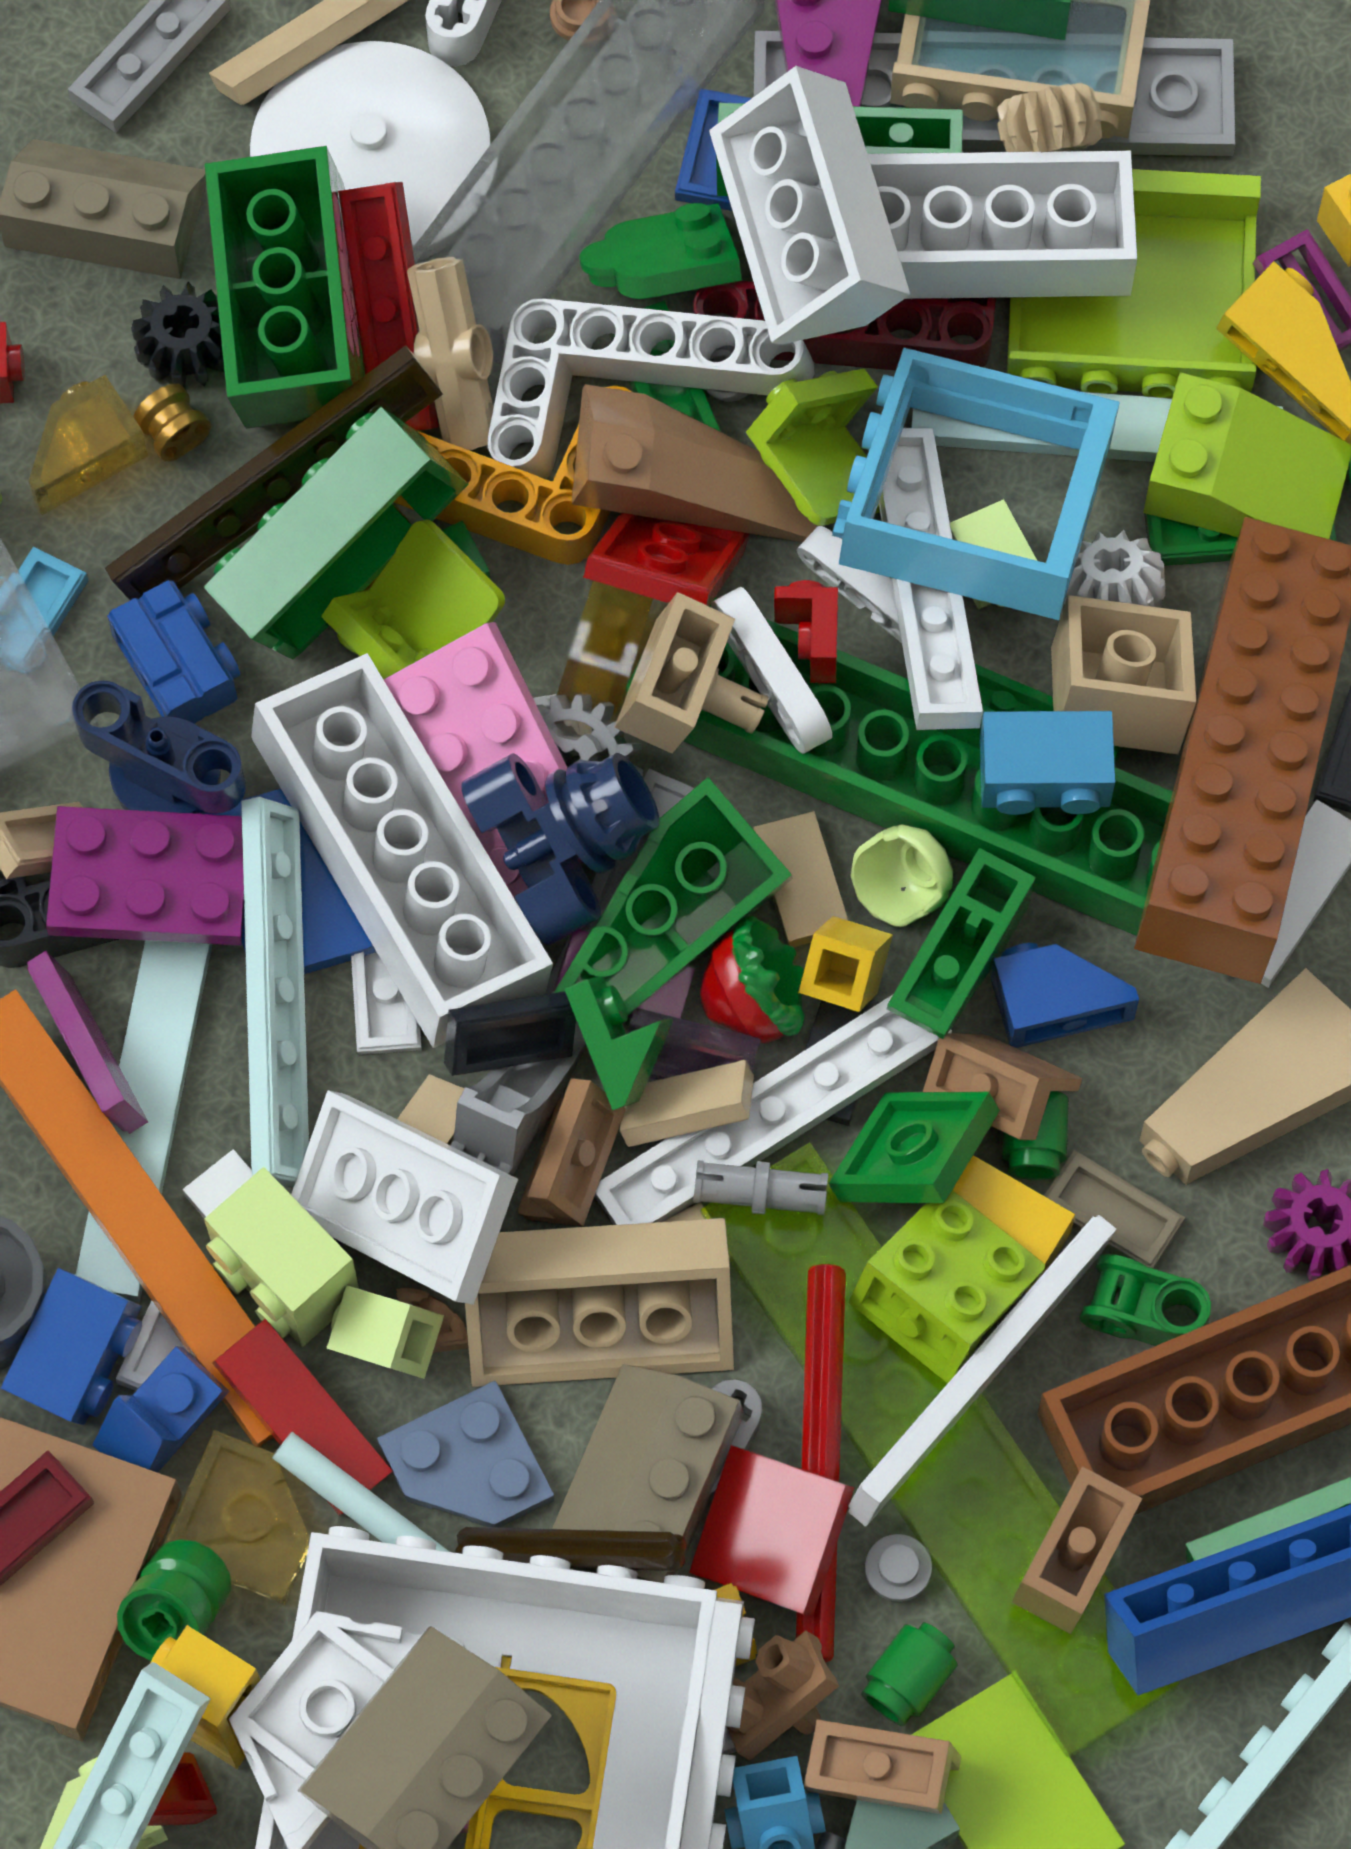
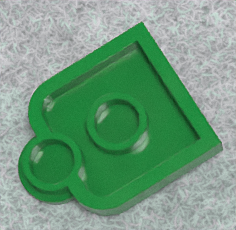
[579,203,742,299]

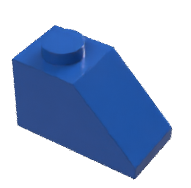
[990,943,1139,1048]

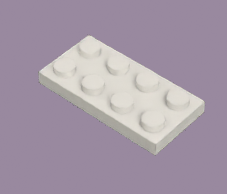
[291,1090,518,1305]

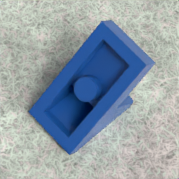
[93,1346,229,1473]

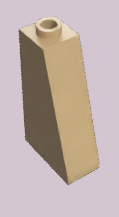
[1139,968,1351,1185]

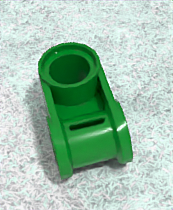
[1079,1254,1211,1346]

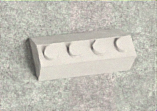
[709,66,911,345]

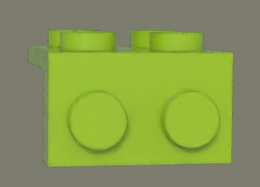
[746,368,880,526]
[321,520,505,680]

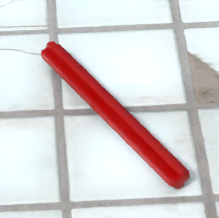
[796,1264,846,1662]

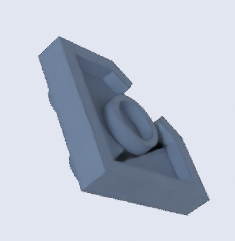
[377,1380,555,1528]

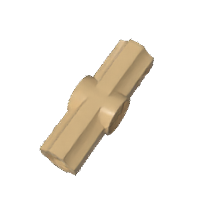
[407,257,494,450]

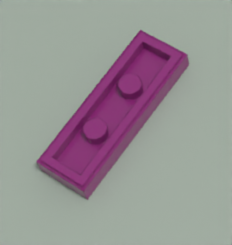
[27,951,148,1134]

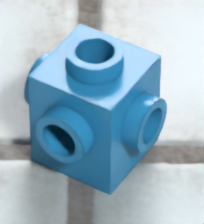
[724,1756,826,1849]

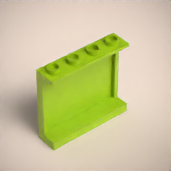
[1007,169,1261,398]

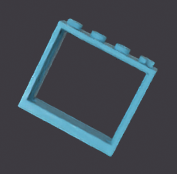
[832,348,1120,620]

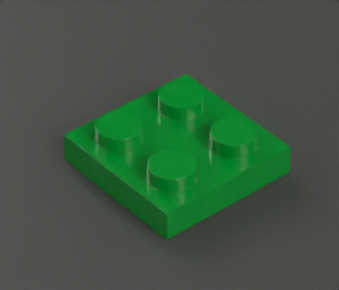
[828,1092,1000,1203]

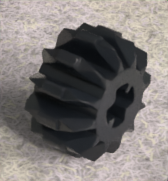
[131,281,225,386]

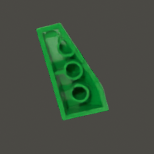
[554,777,793,1021]

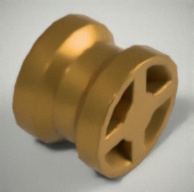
[133,383,211,462]

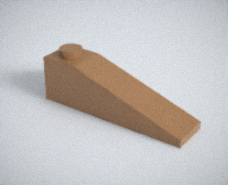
[572,384,816,542]

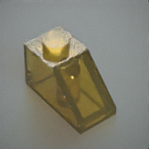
[29,375,148,515]

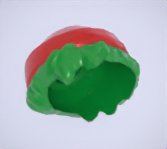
[700,916,805,1044]

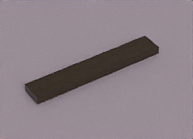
[105,345,443,600]

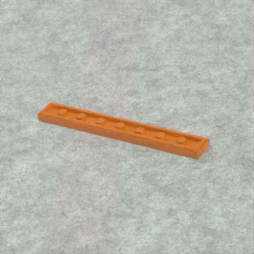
[0,989,273,1449]

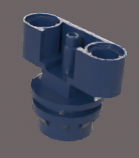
[72,681,246,814]
[461,753,660,945]

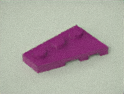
[775,0,882,107]

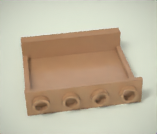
[0,1417,182,1742]

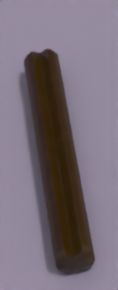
[455,1527,687,1571]

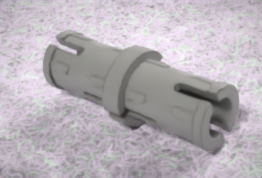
[693,1160,828,1216]

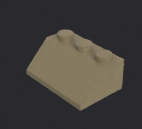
[0,139,206,279]
[552,1364,745,1583]
[297,1626,552,1849]

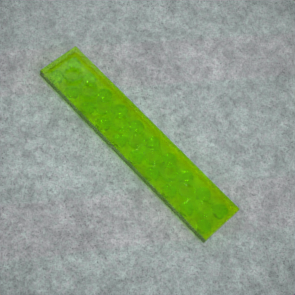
[700,1142,1179,1758]

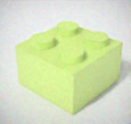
[204,1167,359,1347]

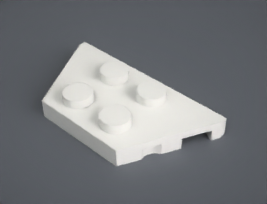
[229,1611,465,1849]

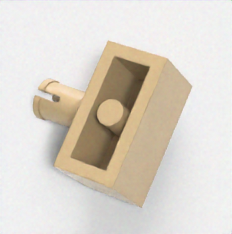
[614,592,769,753]

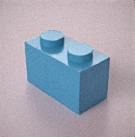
[980,711,1115,815]

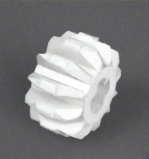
[1064,530,1165,607]

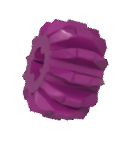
[1263,1169,1351,1281]

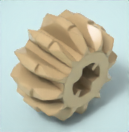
[997,83,1103,153]

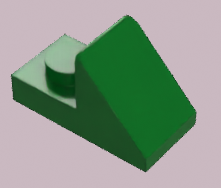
[564,976,673,1110]

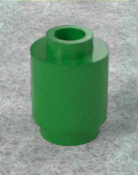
[1002,1091,1069,1180]
[861,1622,958,1726]

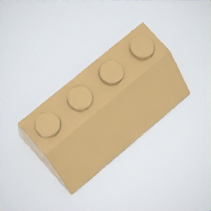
[465,1218,734,1387]

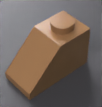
[1011,1466,1143,1634]

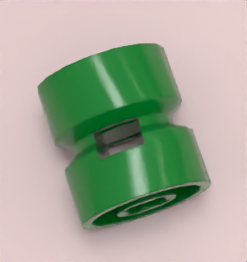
[117,1539,231,1661]

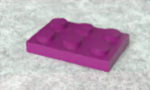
[46,806,244,946]

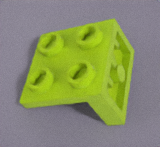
[848,1190,1045,1384]

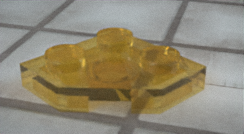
[163,1430,310,1605]

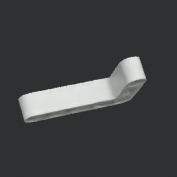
[488,298,815,479]

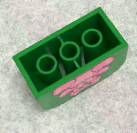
[204,145,365,429]

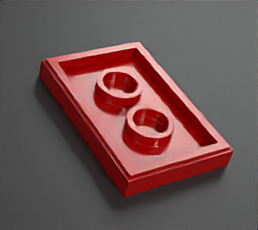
[583,513,750,606]

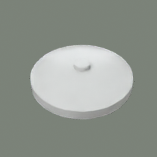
[250,41,491,255]

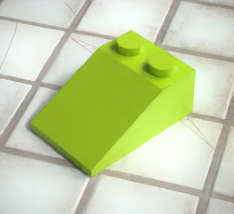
[1143,372,1351,539]

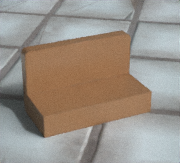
[923,1033,1082,1140]
[518,1079,626,1226]
[804,1719,961,1814]

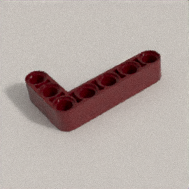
[693,281,996,371]

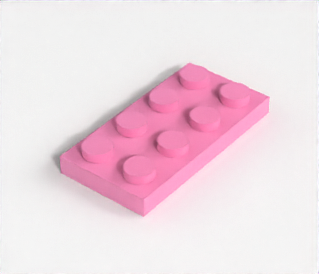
[384,622,584,899]

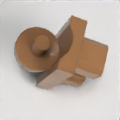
[727,1631,839,1760]

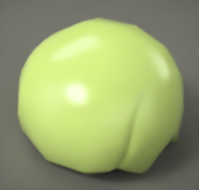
[850,824,953,927]

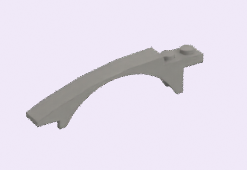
[451,769,694,1176]

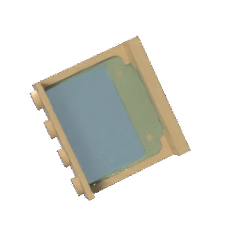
[890,0,1150,139]

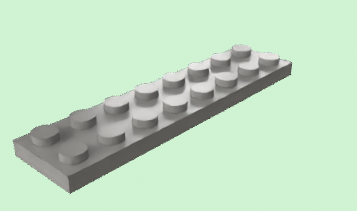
[753,31,1235,156]

